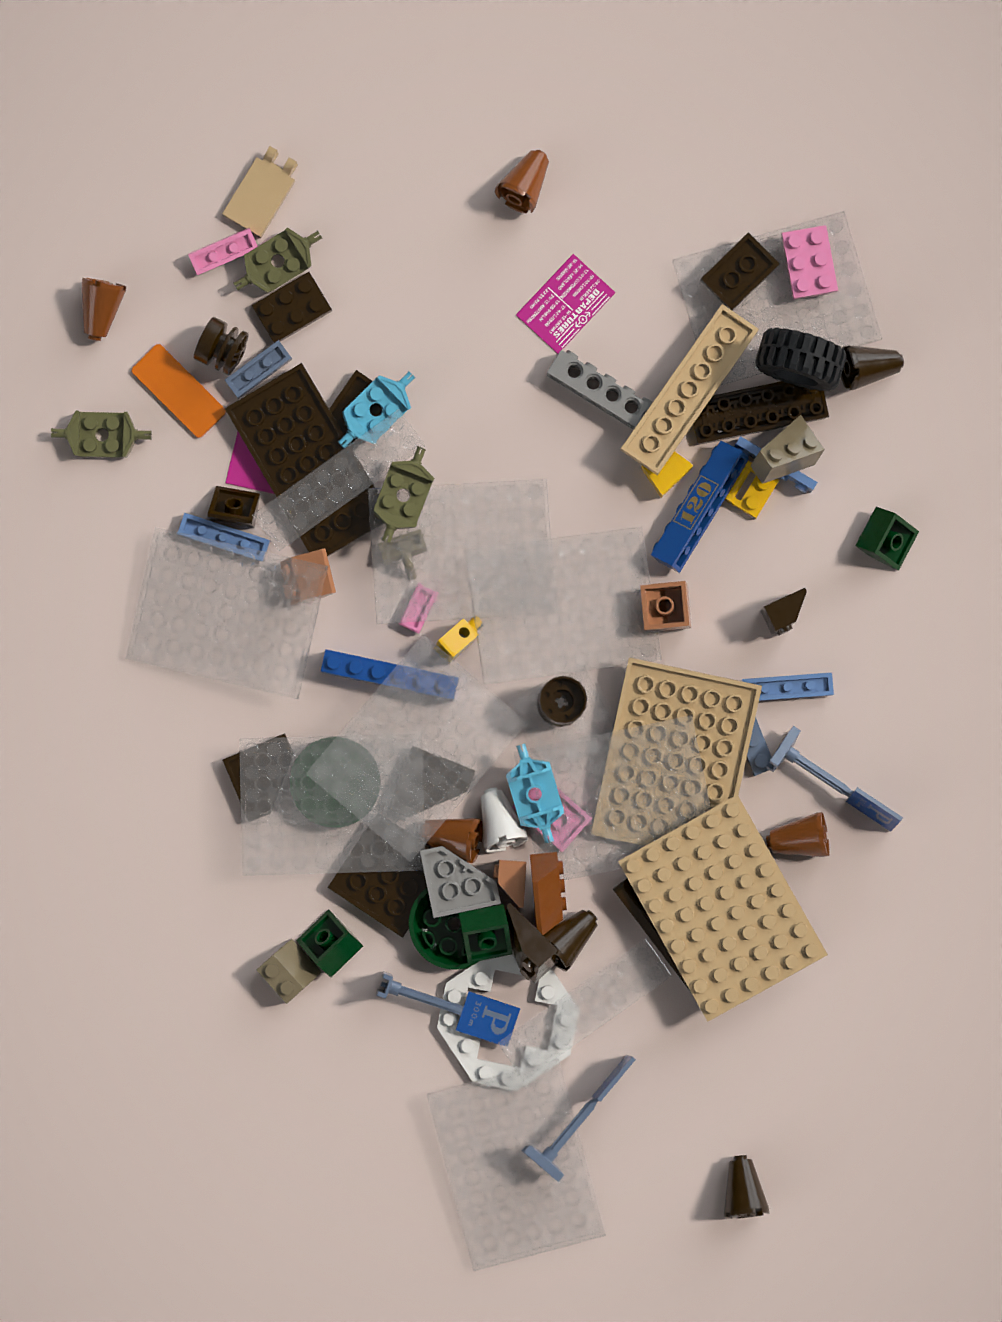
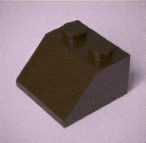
[760,588,807,636]

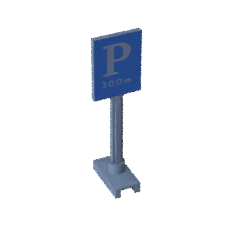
[766,726,903,832]
[376,971,520,1048]
[521,1055,636,1182]

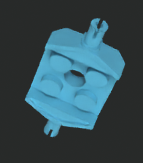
[338,371,415,448]
[506,743,564,843]

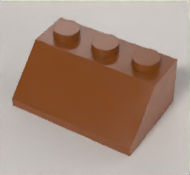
[530,852,567,935]

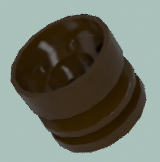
[193,317,249,376]
[537,676,587,727]

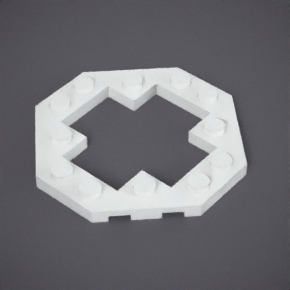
[437,950,579,1091]

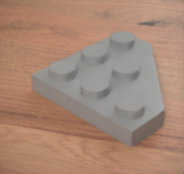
[420,846,501,918]

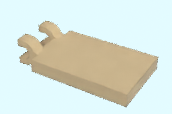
[222,146,298,238]

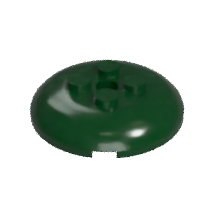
[409,888,496,970]

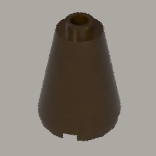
[841,345,904,390]
[543,910,598,972]
[724,1155,770,1219]

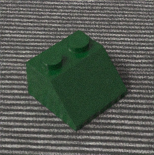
[855,507,919,571]
[459,904,513,963]
[296,909,363,977]

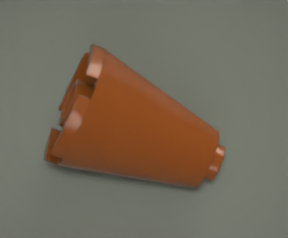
[494,150,549,214]
[82,278,127,341]
[766,812,830,857]
[418,818,483,863]

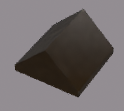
[207,486,260,528]

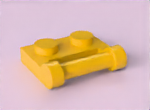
[725,460,779,519]

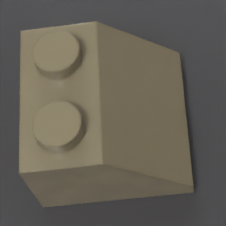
[257,939,322,1004]

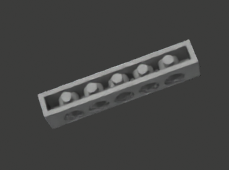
[547,350,653,430]

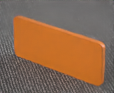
[132,344,226,438]

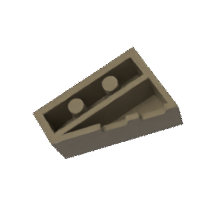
[751,415,825,484]

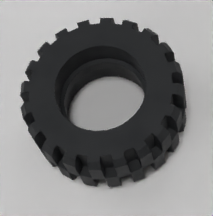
[755,328,846,391]

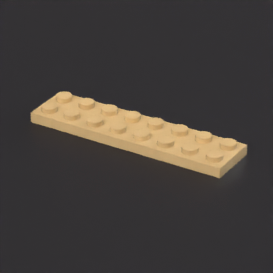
[620,304,759,475]

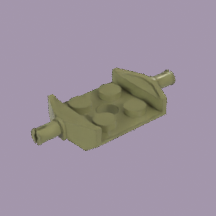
[233,228,323,293]
[51,410,152,458]
[373,446,435,543]

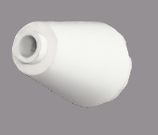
[481,787,528,853]

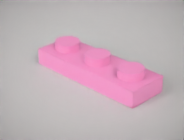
[188,228,258,275]

